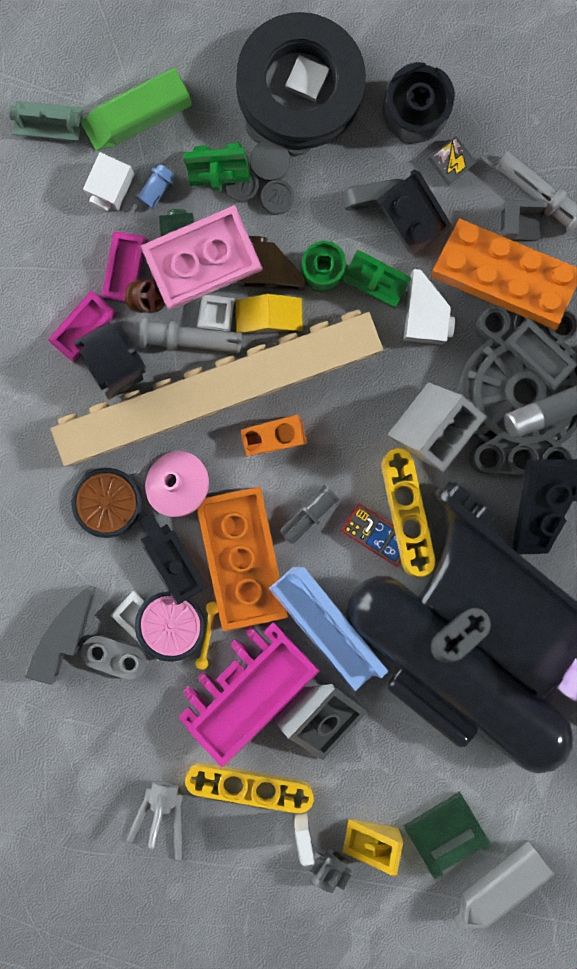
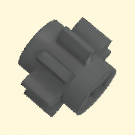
[309,849,351,893]

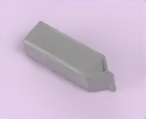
[455,841,555,931]

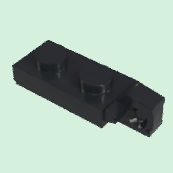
[138,513,206,605]

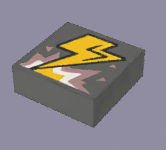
[428,136,477,186]

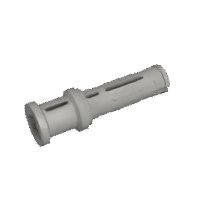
[495,151,577,234]
[139,317,242,354]

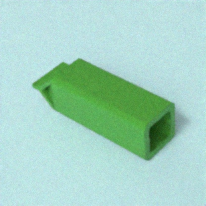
[81,67,192,151]

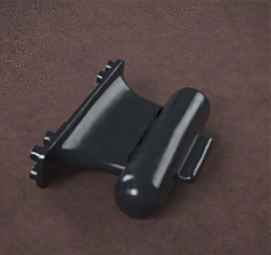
[347,481,577,774]

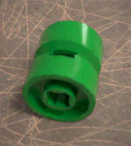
[301,240,346,293]

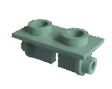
[9,101,83,142]

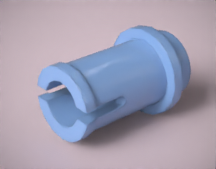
[136,164,175,210]

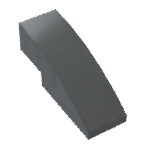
[25,586,97,685]

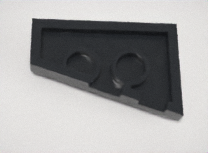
[512,459,577,555]

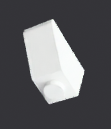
[403,269,455,345]

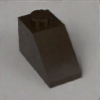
[237,236,306,291]

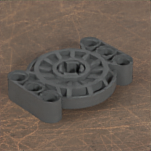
[458,307,577,475]

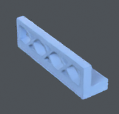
[268,567,389,691]

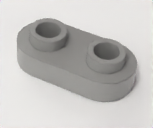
[81,634,148,680]

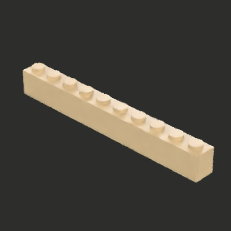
[50,310,383,467]

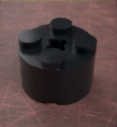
[383,62,455,143]
[73,321,146,400]

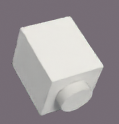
[83,152,135,211]

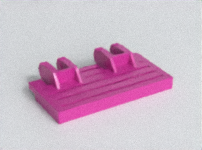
[178,622,320,768]

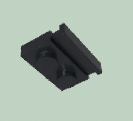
[376,169,452,256]

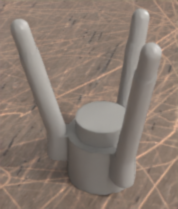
[127,781,183,861]

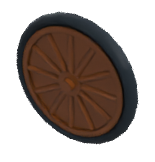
[71,467,142,538]

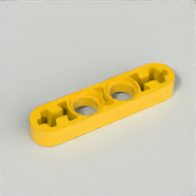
[381,448,435,578]
[185,762,314,814]

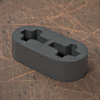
[342,179,404,211]
[431,608,491,663]

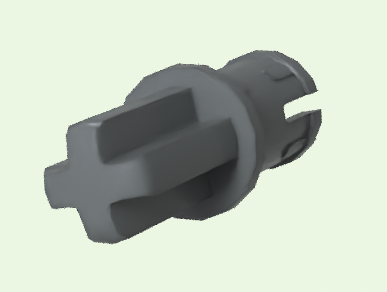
[280,485,339,544]

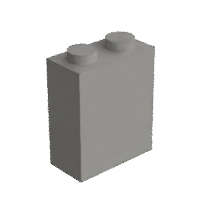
[387,382,487,472]

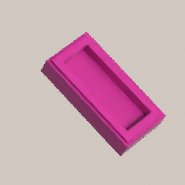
[101,231,148,303]
[48,290,118,363]

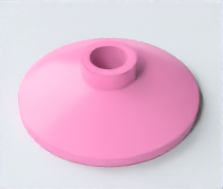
[145,451,209,517]

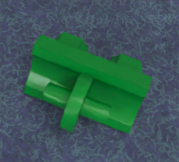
[184,142,250,192]
[341,249,411,309]

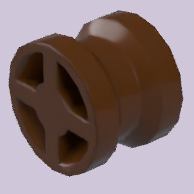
[124,279,165,313]

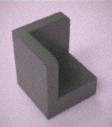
[499,199,547,241]

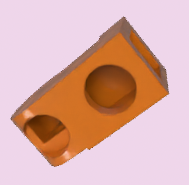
[240,414,308,457]

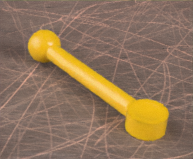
[195,601,218,670]

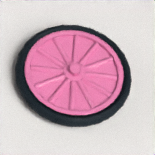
[135,591,205,662]

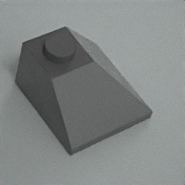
[272,684,368,760]

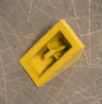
[235,294,303,334]
[342,819,403,876]

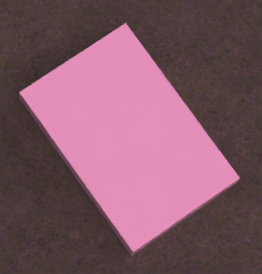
[141,205,262,310]

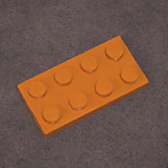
[431,218,577,330]
[197,486,288,631]

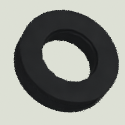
[236,12,366,149]

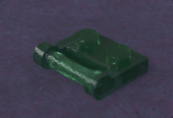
[404,792,492,880]

